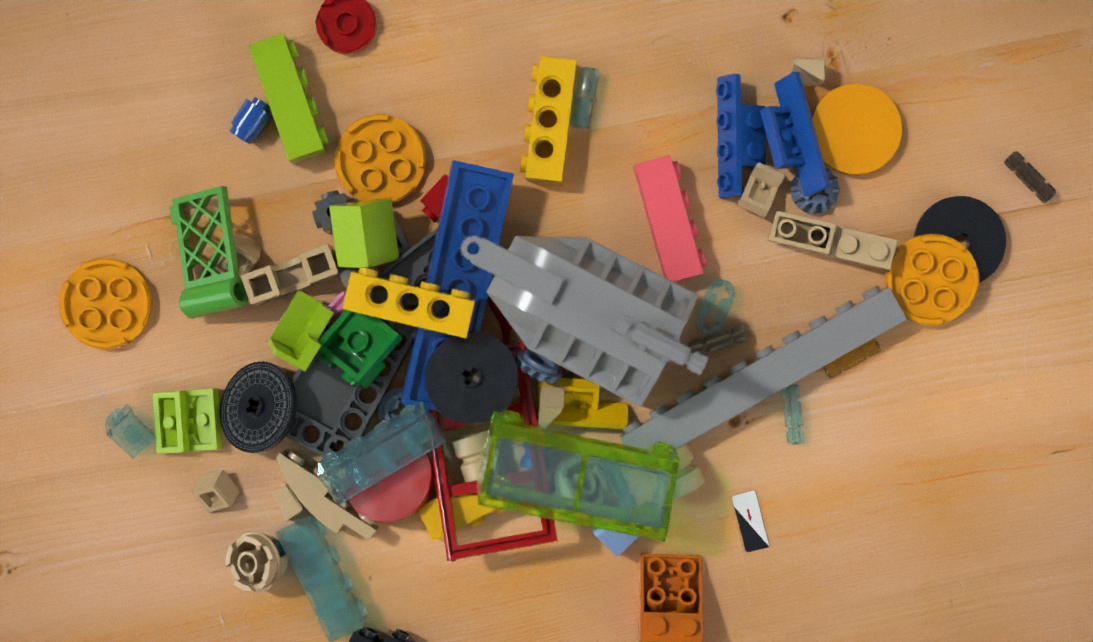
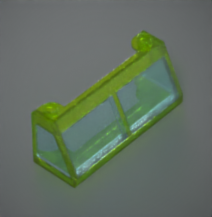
[477,410,680,541]

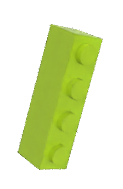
[248,33,329,164]

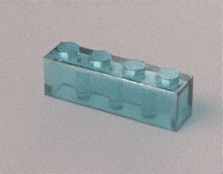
[317,401,445,505]
[276,514,368,642]

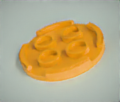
[812,83,902,175]
[334,114,426,204]
[885,234,979,326]
[59,258,152,349]

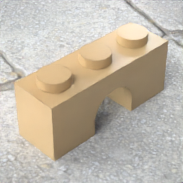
[241,244,340,306]

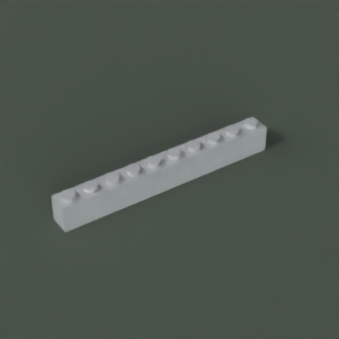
[620,285,907,470]

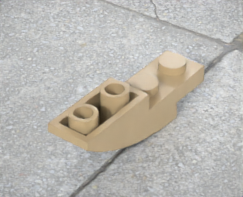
[769,211,898,271]
[276,450,379,540]

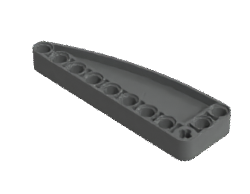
[286,228,438,463]

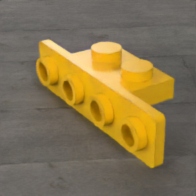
[505,378,628,429]

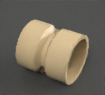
[452,430,503,483]
[652,444,707,499]

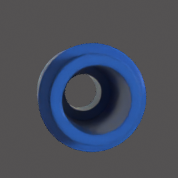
[230,97,272,144]

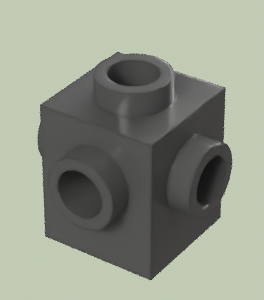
[312,190,355,234]

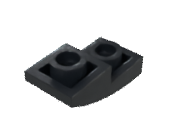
[349,626,415,642]

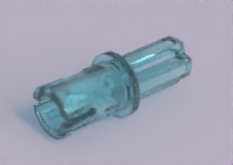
[570,67,600,129]

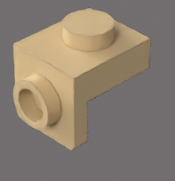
[737,163,785,218]

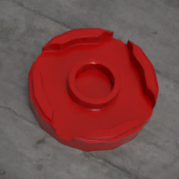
[315,0,377,54]

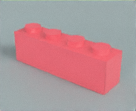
[633,155,706,282]

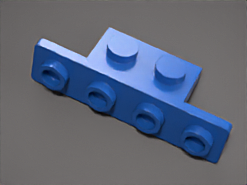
[760,72,830,196]
[716,73,766,198]

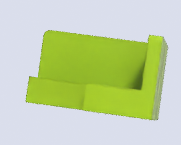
[267,291,334,372]

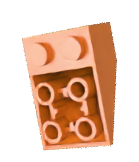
[638,553,703,642]

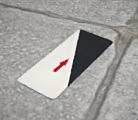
[732,491,769,552]

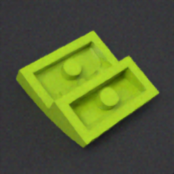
[152,388,223,454]

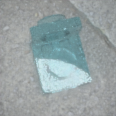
[105,405,156,458]

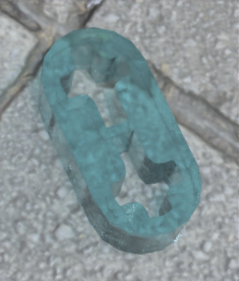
[695,279,735,335]

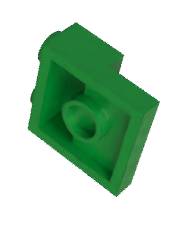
[319,310,402,389]

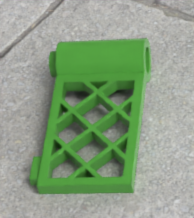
[169,186,248,319]

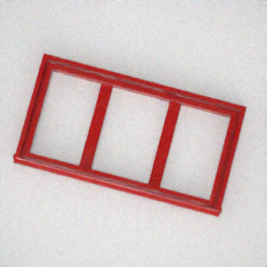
[424,341,558,562]

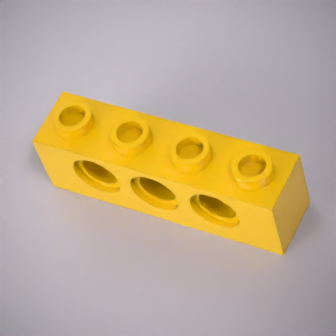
[520,56,577,185]
[342,267,476,338]

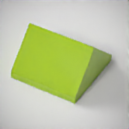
[329,198,399,268]

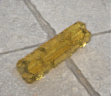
[823,338,881,378]

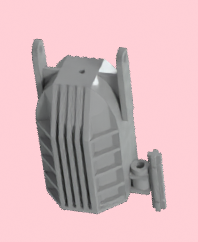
[460,235,709,407]

